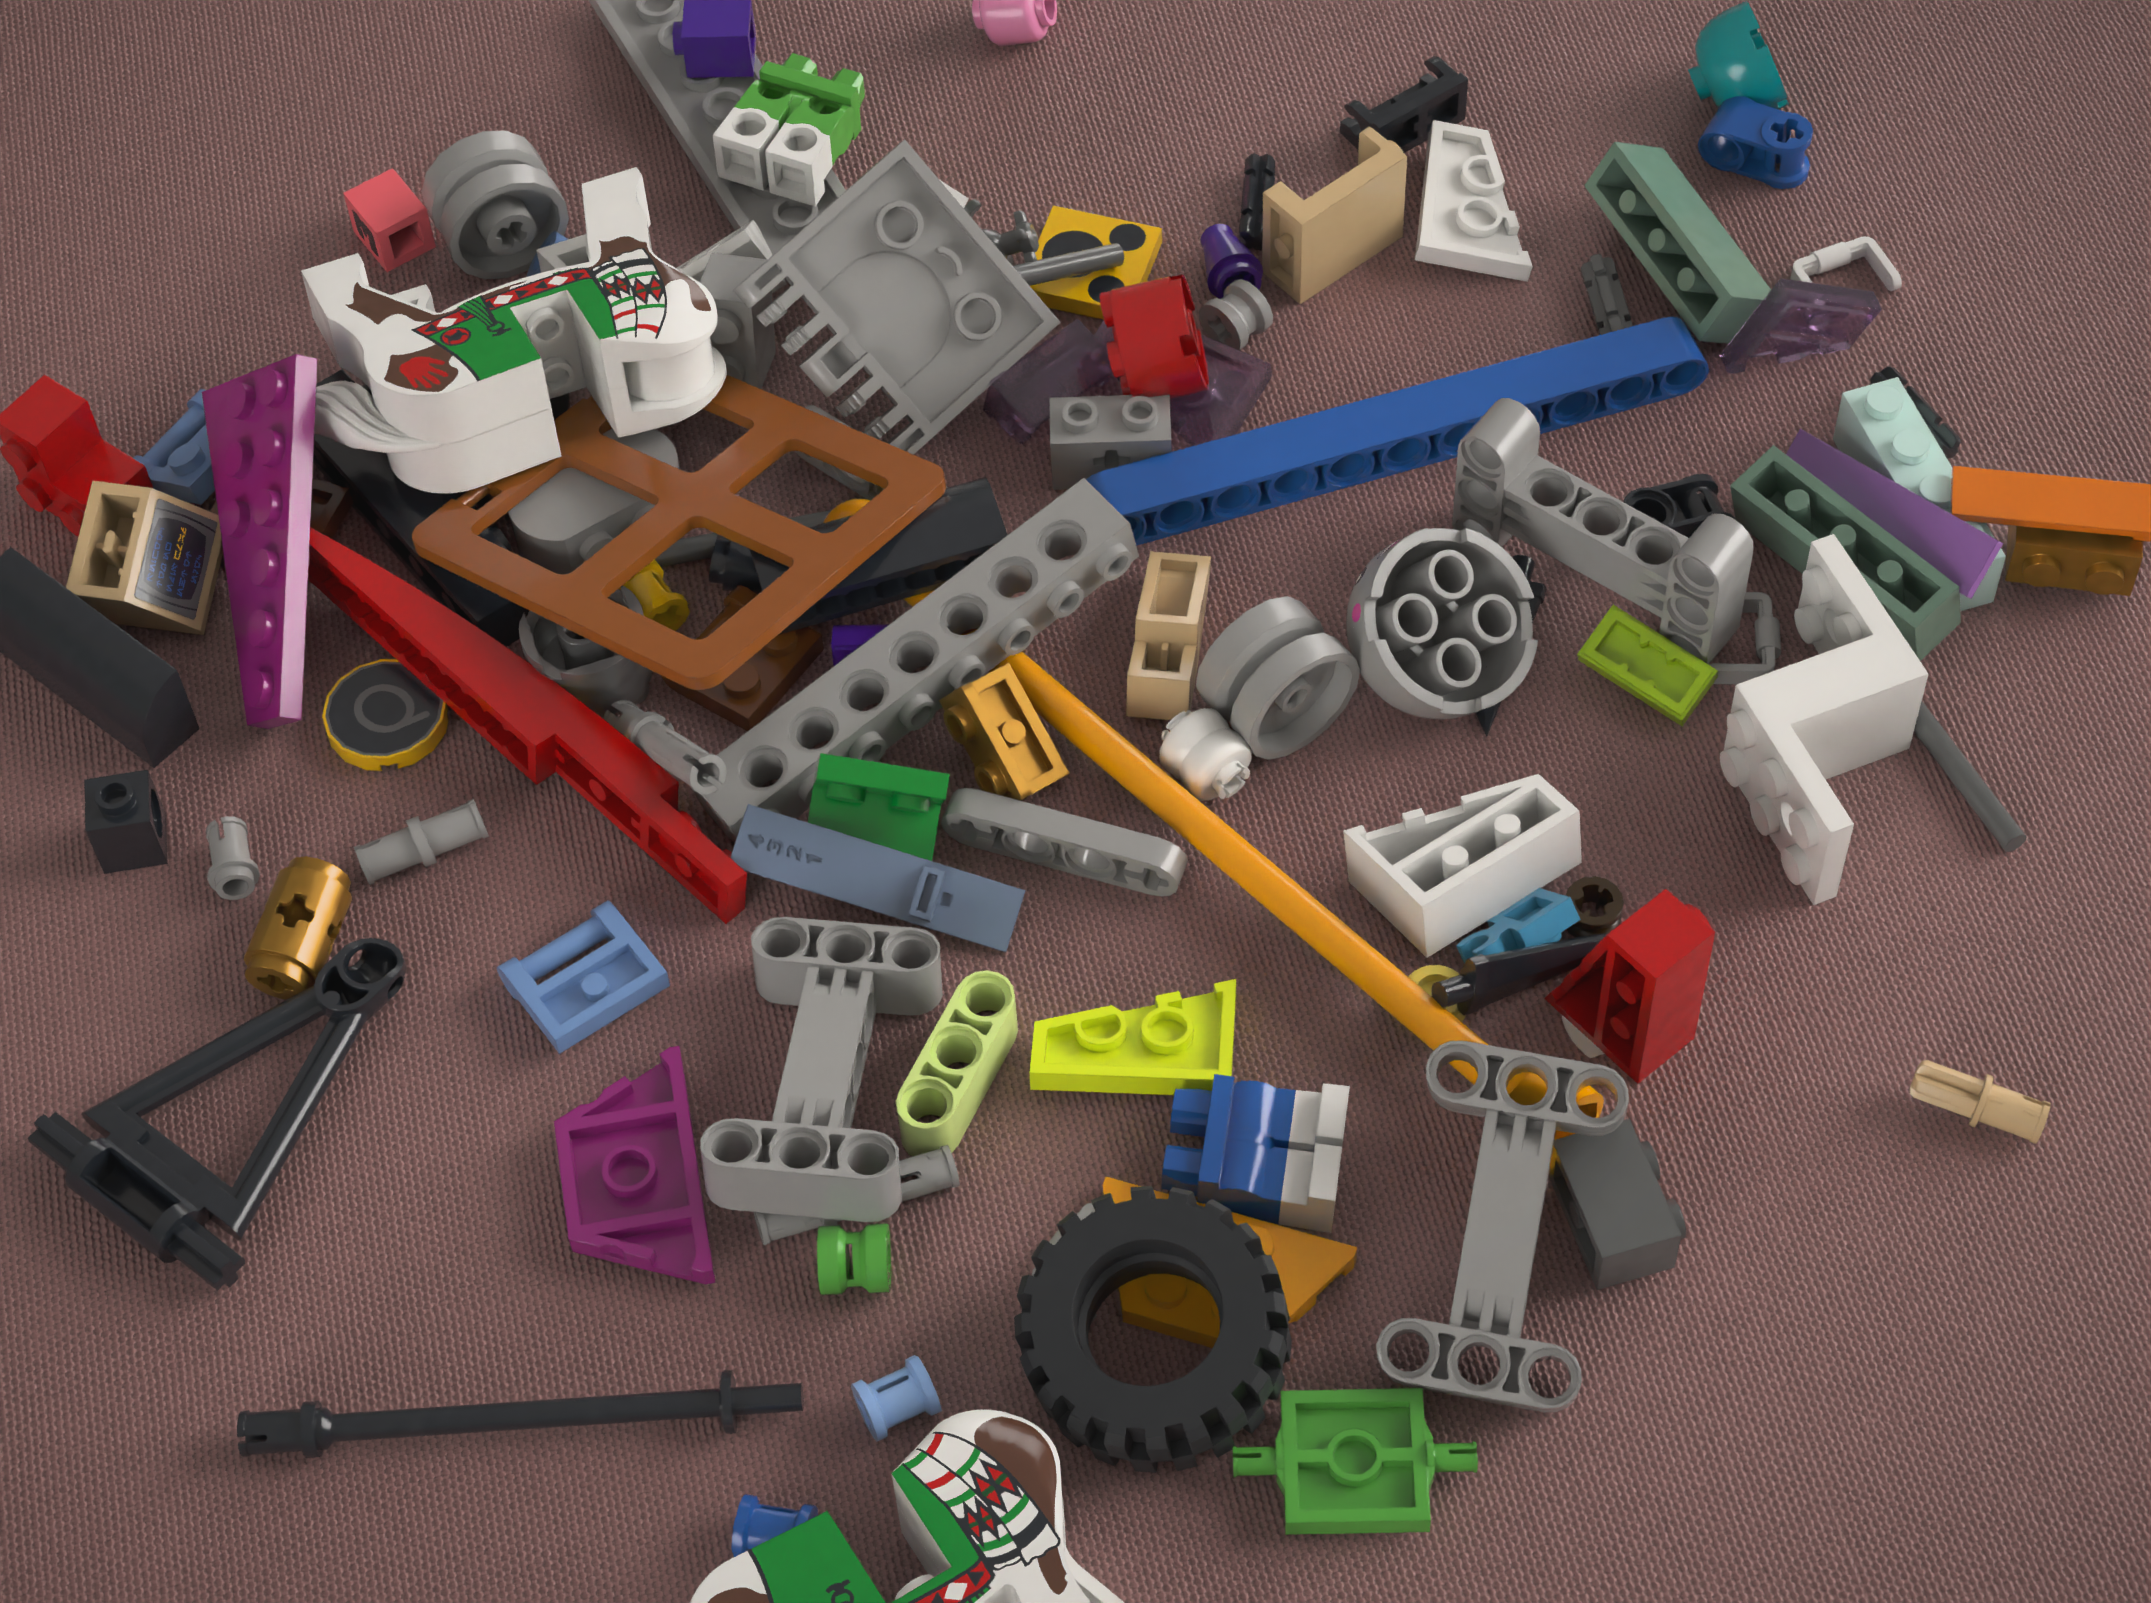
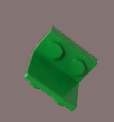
[807,753,950,861]

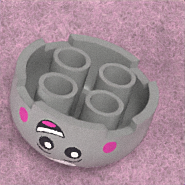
[1346,528,1538,720]

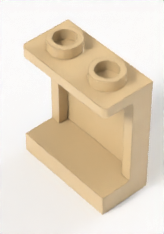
[1262,127,1407,304]

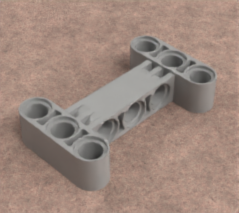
[1452,398,1754,665]
[700,917,943,1222]
[1376,1041,1629,1413]

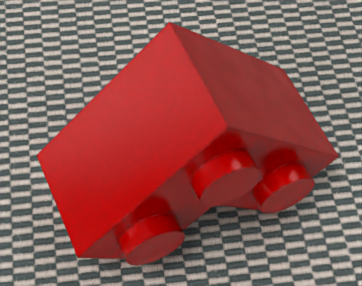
[0,374,154,537]

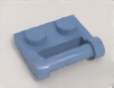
[134,389,215,505]
[496,900,670,1054]

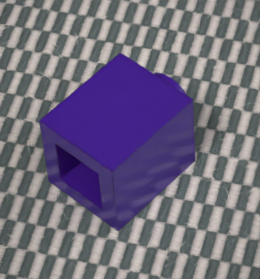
[672,0,756,78]

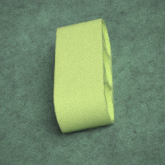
[896,970,1018,1156]

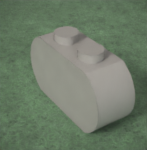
[508,428,680,575]

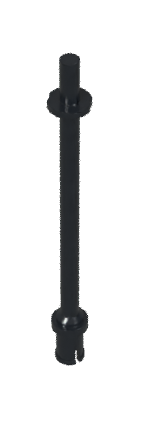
[237,1370,804,1458]

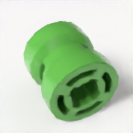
[817,1224,891,1295]

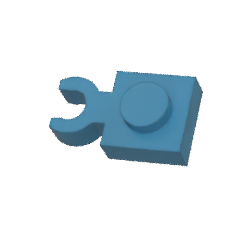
[1456,888,1581,964]

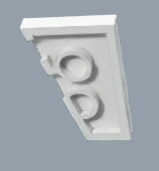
[1415,120,1533,282]

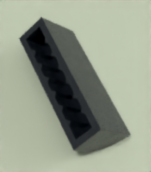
[749,477,1007,635]
[0,547,200,768]

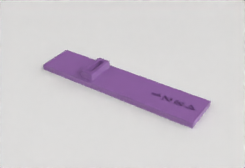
[1786,429,2003,599]

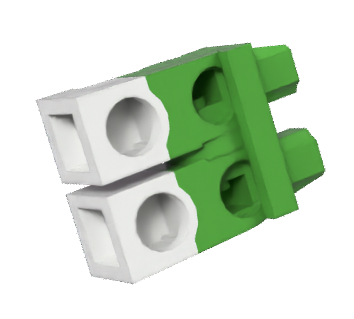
[713,53,865,207]

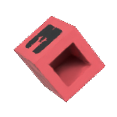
[343,168,436,272]

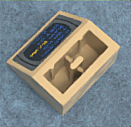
[66,481,223,635]

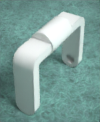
[1790,236,1902,318]

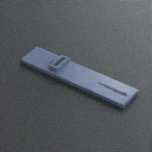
[730,804,1026,953]

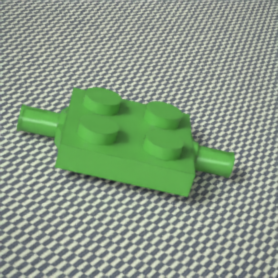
[1232,1388,1478,1535]

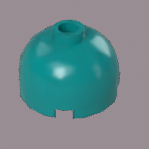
[1688,1,1789,110]

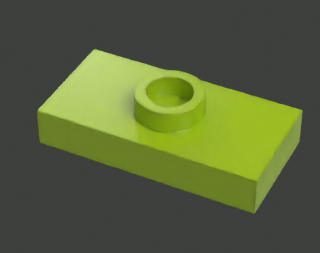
[1577,604,1718,727]

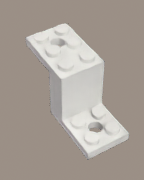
[1720,534,1928,905]

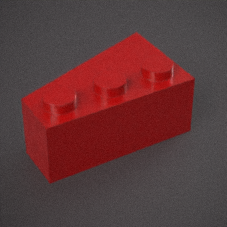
[1544,889,1715,1084]

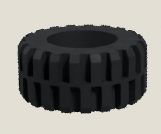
[1014,1186,1292,1473]

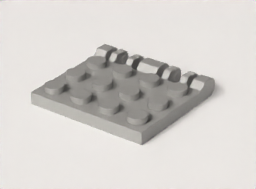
[733,140,1061,454]

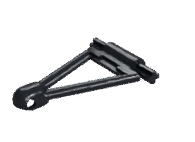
[28,938,406,1291]

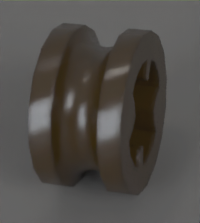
[1566,876,1624,938]

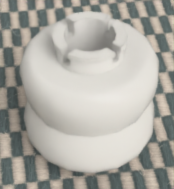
[1159,708,1252,801]

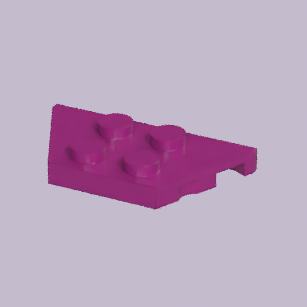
[554,1046,716,1285]

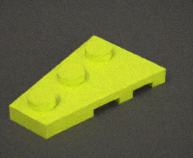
[1029,979,1236,1095]

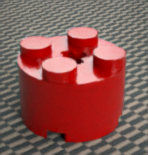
[1099,274,1209,399]

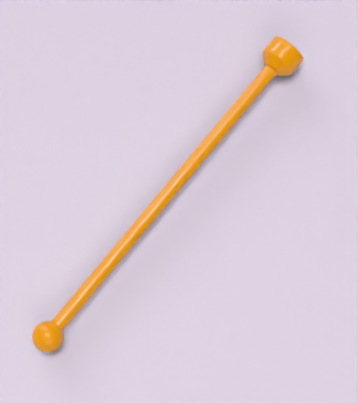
[823,499,1604,1140]

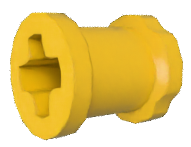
[619,560,690,631]

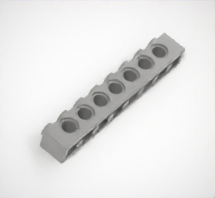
[693,478,1139,844]

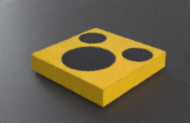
[1030,206,1162,320]

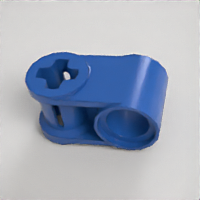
[1697,96,1813,189]

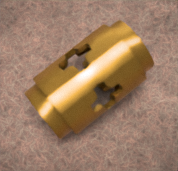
[244,856,352,1000]

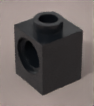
[84,770,168,874]

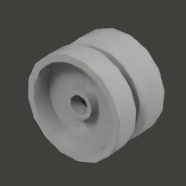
[421,131,569,279]
[1196,596,1360,760]

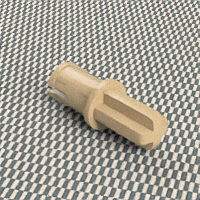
[1910,1060,2051,1144]

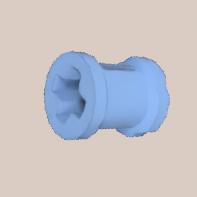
[851,1355,942,1442]

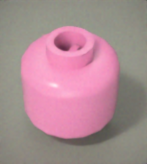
[972,0,1057,46]

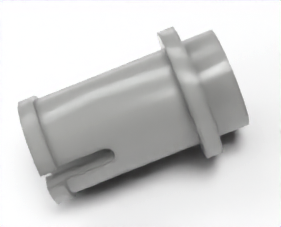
[206,816,260,900]

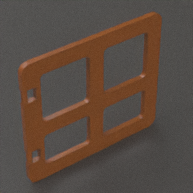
[412,375,946,690]

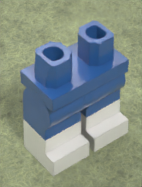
[1161,1074,1350,1233]

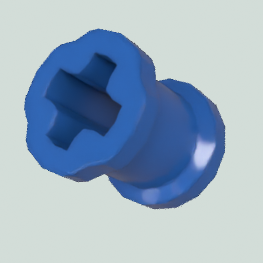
[731,1494,818,1557]

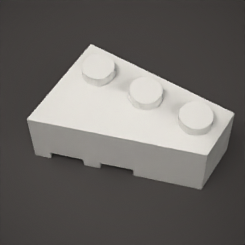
[1343,774,1582,958]

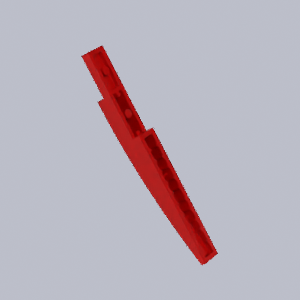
[308,527,747,924]

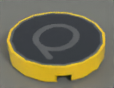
[322,659,449,771]

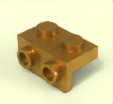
[939,663,1070,801]

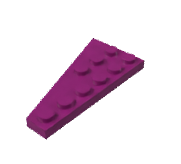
[202,354,318,729]

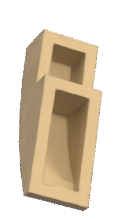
[1126,551,1211,720]

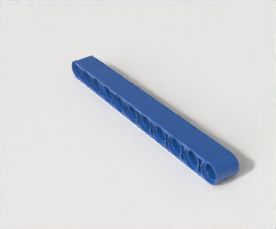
[1086,317,1709,546]

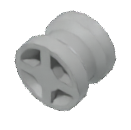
[1199,279,1273,354]

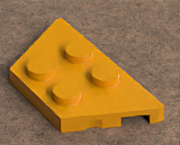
[1102,1177,1357,1348]

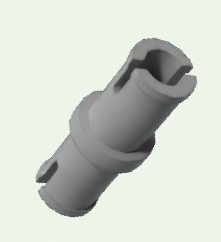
[354,799,489,885]

